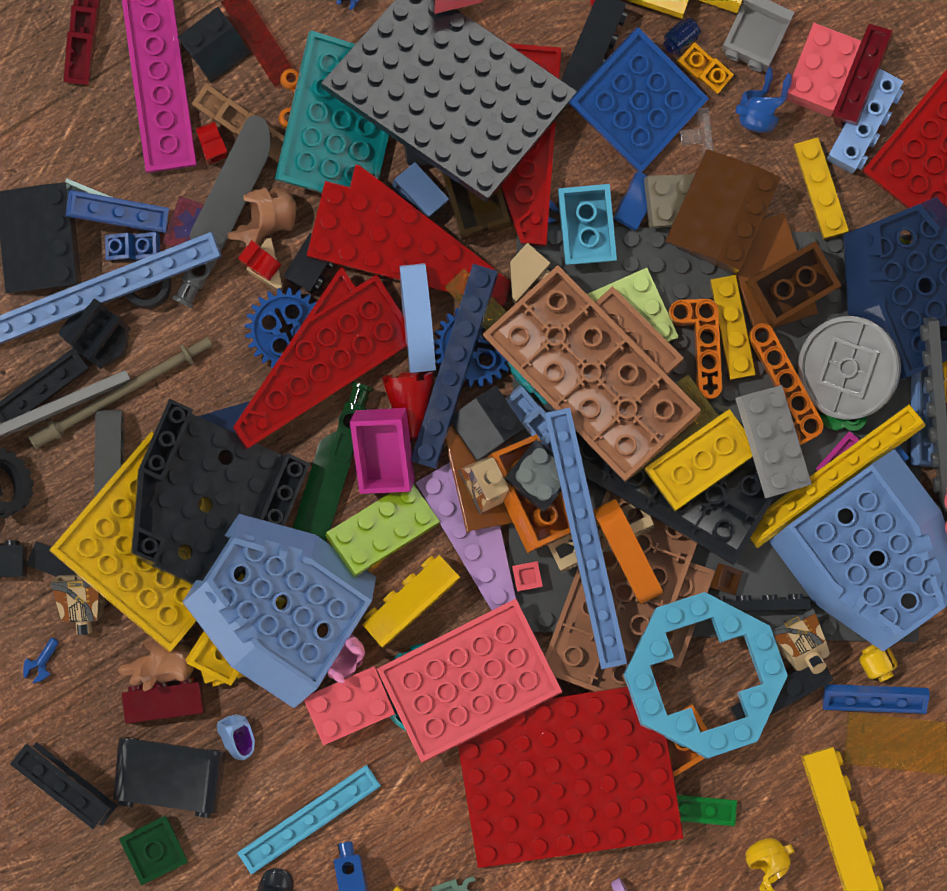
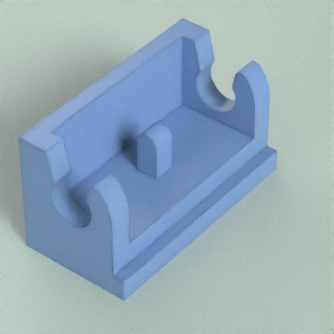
[392,162,449,219]

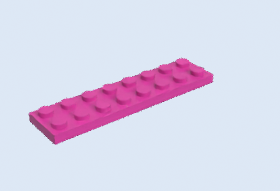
[122,0,197,174]

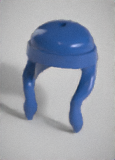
[735,67,792,133]

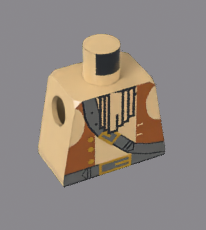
[458,457,509,514]
[51,575,105,635]
[772,609,830,674]

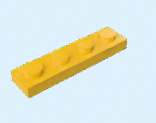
[793,137,849,241]
[710,275,756,381]

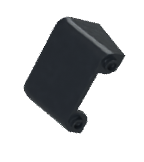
[113,736,226,818]

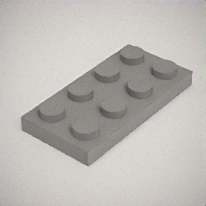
[735,385,812,498]

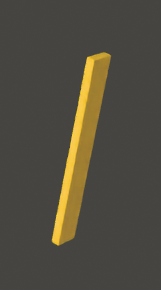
[750,404,926,548]

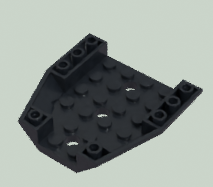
[131,399,311,585]

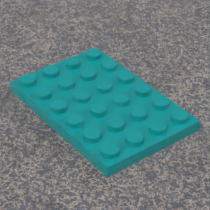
[275,31,389,193]

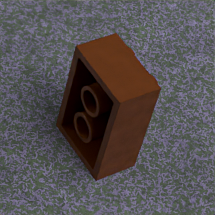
[744,241,841,326]

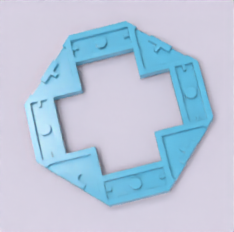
[623,592,788,759]

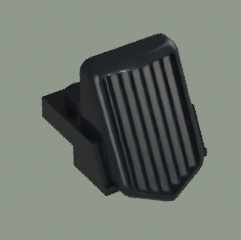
[59,298,131,369]

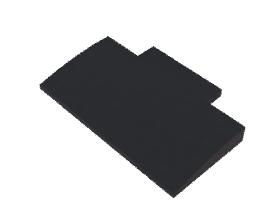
[575,386,775,565]

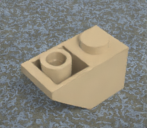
[510,243,550,304]

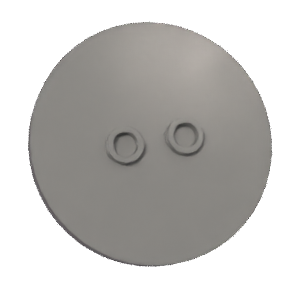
[798,316,901,419]

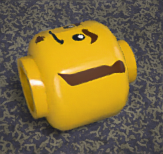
[859,645,898,682]

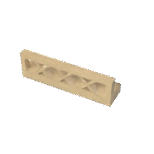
[548,504,655,573]

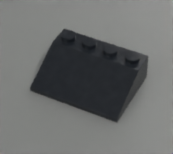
[0,182,82,294]

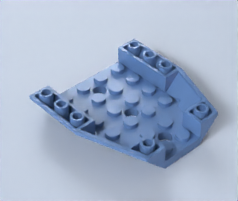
[769,449,947,651]
[183,514,376,708]

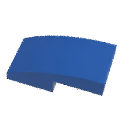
[613,171,647,231]
[105,232,160,261]

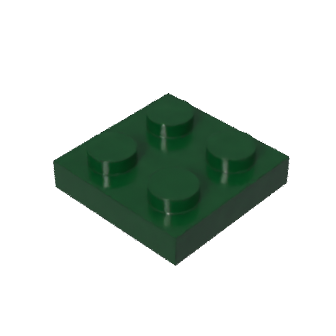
[119,815,189,886]

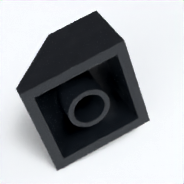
[178,7,251,83]
[451,386,525,461]

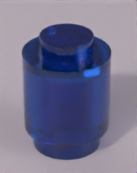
[663,18,701,55]

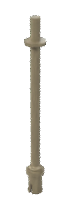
[29,337,213,450]

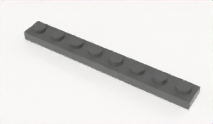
[920,317,947,523]

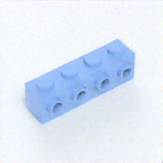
[826,69,904,174]

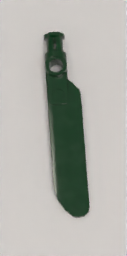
[293,381,374,542]

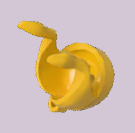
[745,838,795,891]

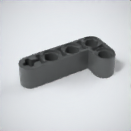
[94,409,125,496]

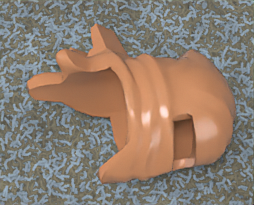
[227,187,297,247]
[118,638,194,691]

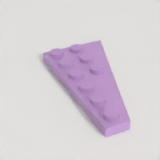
[416,462,516,610]

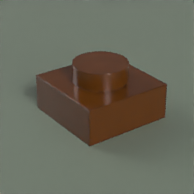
[710,563,743,595]

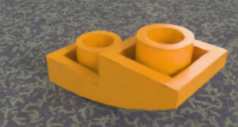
[676,42,734,94]

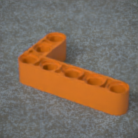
[749,323,823,445]

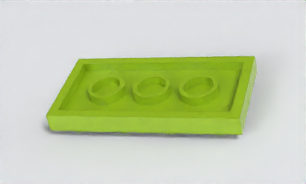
[325,484,440,577]

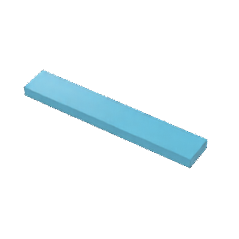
[237,765,381,874]

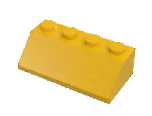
[362,555,460,648]

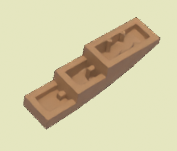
[191,83,284,163]

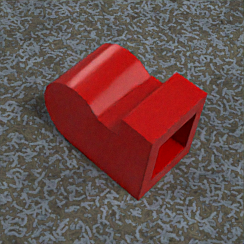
[196,121,229,165]
[238,240,281,281]

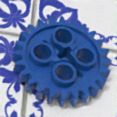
[244,288,316,369]
[434,308,508,388]

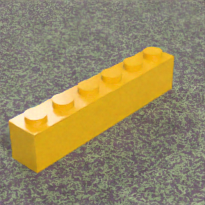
[801,747,884,891]

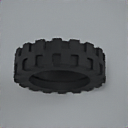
[0,448,34,519]

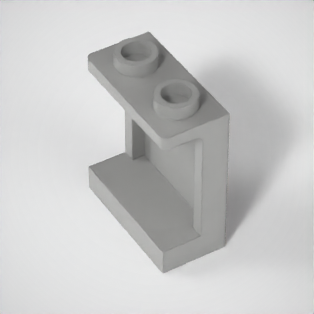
[721,0,794,72]

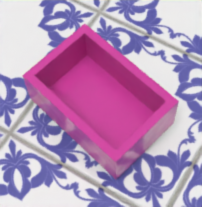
[350,408,415,494]

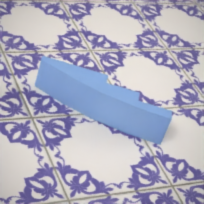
[399,263,436,373]
[505,385,553,452]

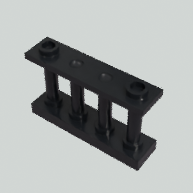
[10,742,118,829]

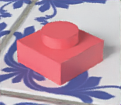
[512,561,543,592]

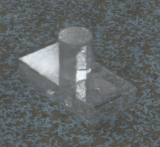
[680,108,713,159]

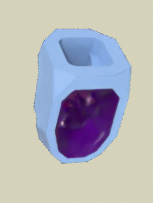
[217,714,255,760]

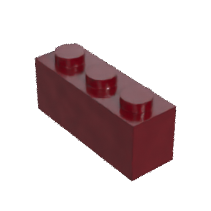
[121,678,205,724]

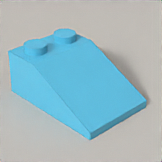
[558,184,617,265]

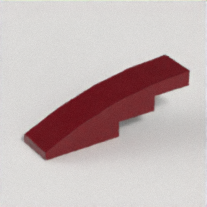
[63,0,100,85]

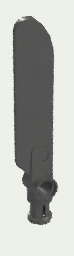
[172,116,271,309]

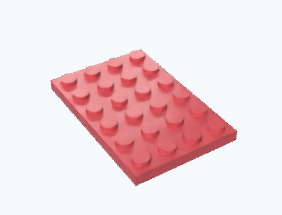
[377,599,563,763]

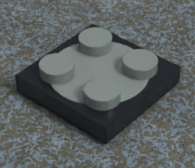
[504,439,561,513]

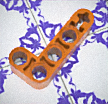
[668,299,722,401]
[593,499,664,605]

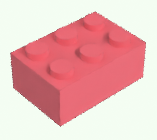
[786,23,861,117]
[304,666,396,746]

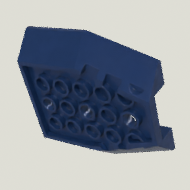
[843,197,947,380]

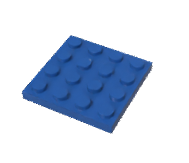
[568,27,709,173]

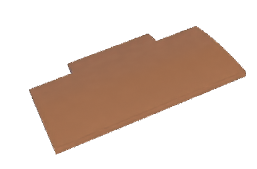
[483,265,701,482]
[545,490,715,692]

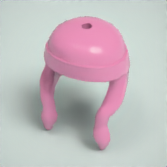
[325,634,365,683]

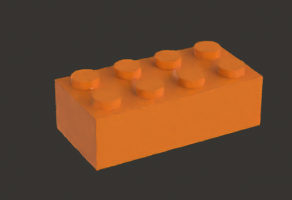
[487,434,571,553]

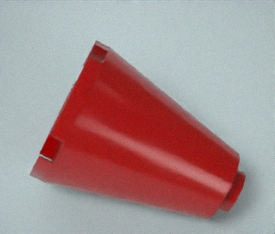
[382,371,434,442]

